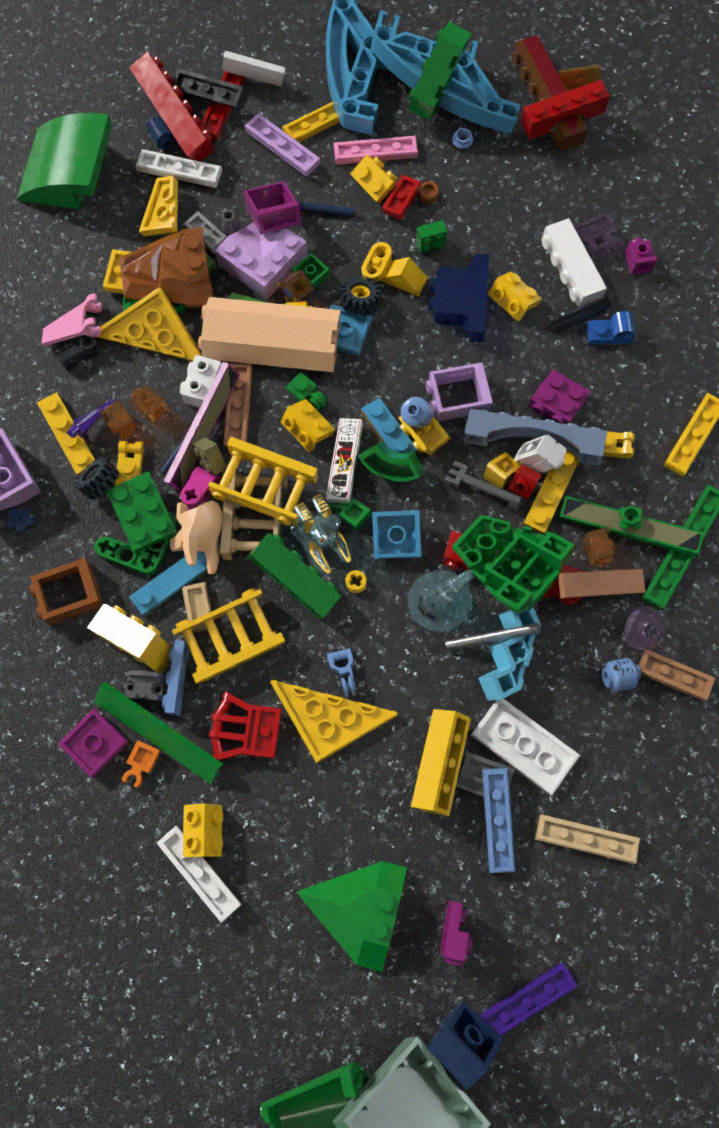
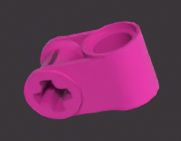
[180,467,219,511]

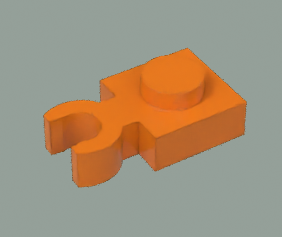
[122,740,161,788]

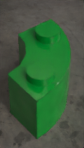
[358,441,424,482]

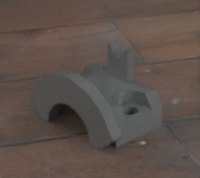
[125,670,166,702]

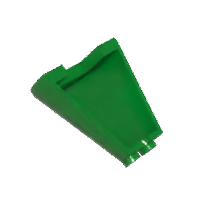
[260,1062,369,1128]

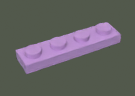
[245,113,320,177]

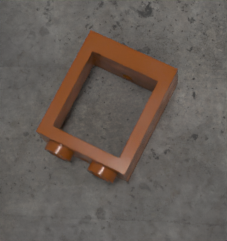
[29,558,104,625]

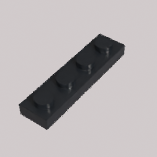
[172,68,247,110]

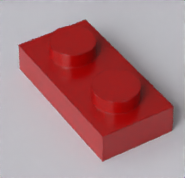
[382,175,421,220]

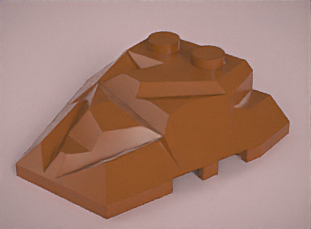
[119,227,213,308]

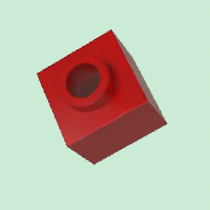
[507,464,542,500]

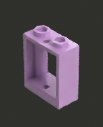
[426,362,493,422]

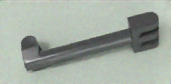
[444,461,522,512]

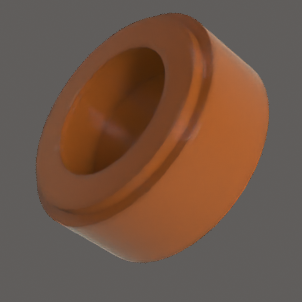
[418,181,439,204]

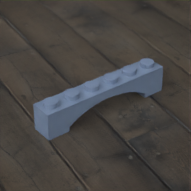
[464,408,607,466]

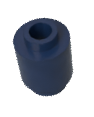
[147,117,175,149]

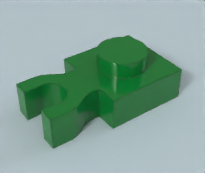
[328,498,372,530]

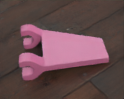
[42,294,103,346]

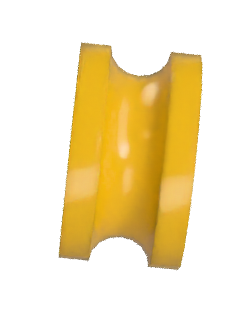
[345,570,366,593]

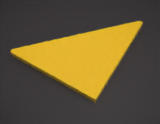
[97,287,202,360]
[270,680,398,763]

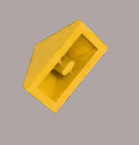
[380,257,428,296]
[483,452,520,489]

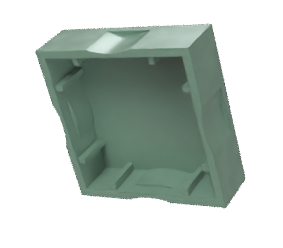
[333,1036,490,1128]

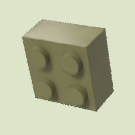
[193,437,227,475]

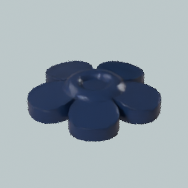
[6,508,34,533]

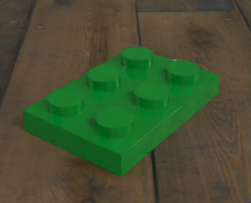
[106,471,177,553]

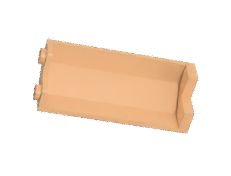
[198,297,341,372]

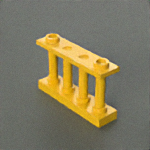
[208,437,318,526]
[172,588,285,685]

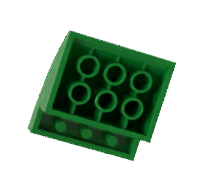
[17,113,112,209]

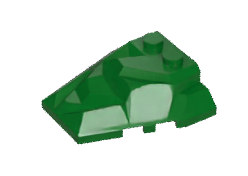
[452,515,575,613]

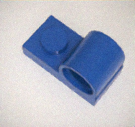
[587,311,635,344]

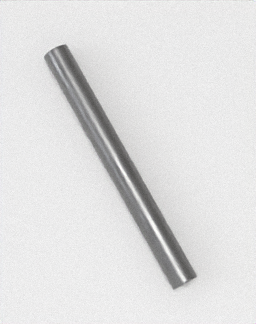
[445,623,540,650]

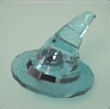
[408,569,475,632]

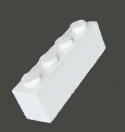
[542,218,607,308]

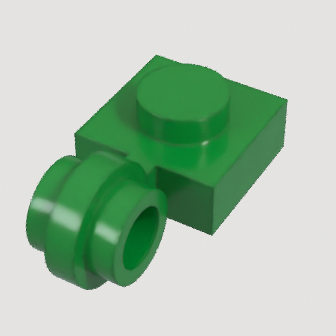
[286,372,327,410]

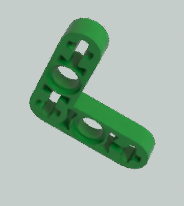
[94,511,179,576]

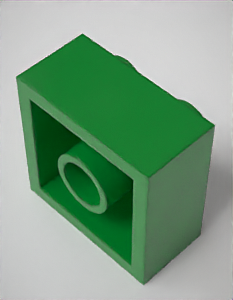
[416,220,447,254]
[291,253,330,293]

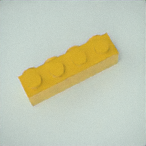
[411,709,471,816]

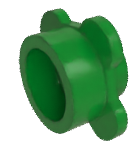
[618,506,643,529]

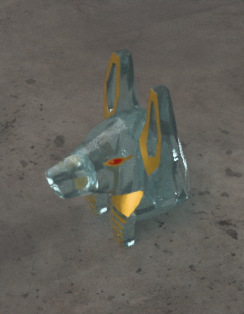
[290,494,351,575]

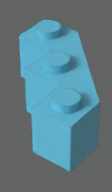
[478,608,541,700]

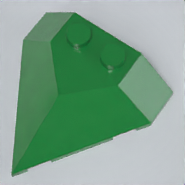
[296,861,407,972]

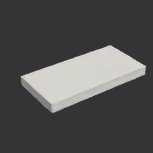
[470,699,580,796]

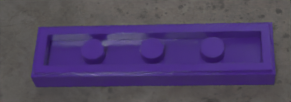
[479,962,578,1036]

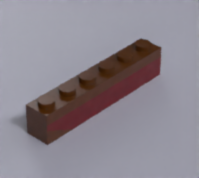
[511,35,588,151]

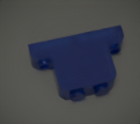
[428,254,489,343]

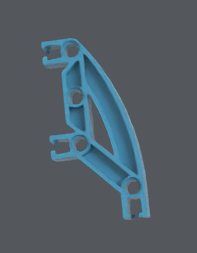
[326,0,390,135]
[371,10,520,135]

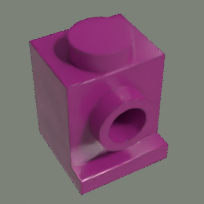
[625,238,657,275]

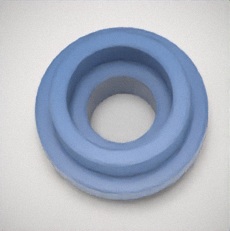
[452,128,473,149]

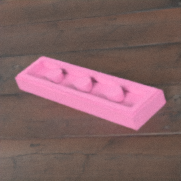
[334,136,418,165]

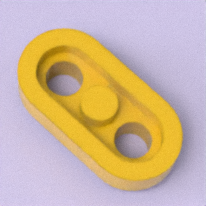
[361,242,392,282]

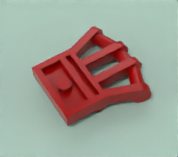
[209,692,282,761]

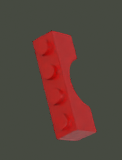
[521,80,610,140]

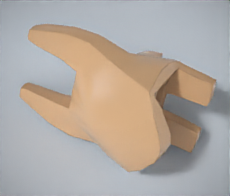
[170,501,223,575]

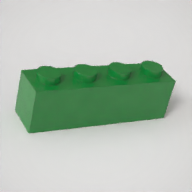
[247,533,341,619]

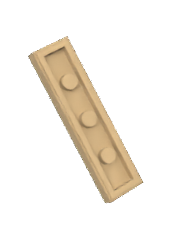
[535,814,640,864]

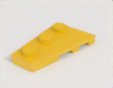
[139,176,178,236]

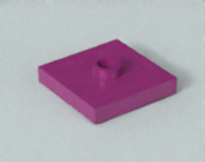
[58,708,129,779]

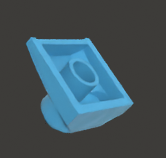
[372,510,421,559]

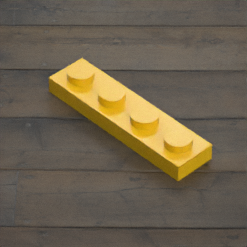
[37,392,95,476]
[523,449,578,535]

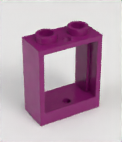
[243,181,302,235]

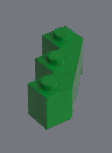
[408,21,471,121]

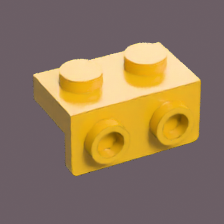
[350,154,398,204]
[488,272,542,321]
[281,399,335,452]
[398,416,451,455]
[183,803,223,857]

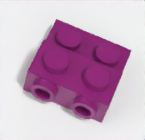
[528,369,591,424]
[440,901,472,966]

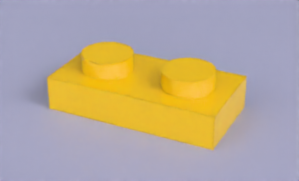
[102,249,131,294]

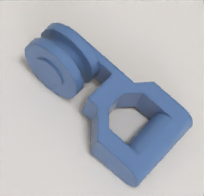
[327,648,356,697]

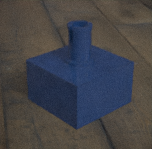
[427,1000,503,1090]

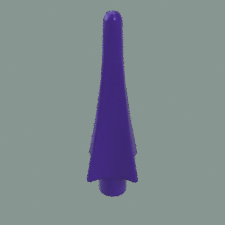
[67,399,116,438]

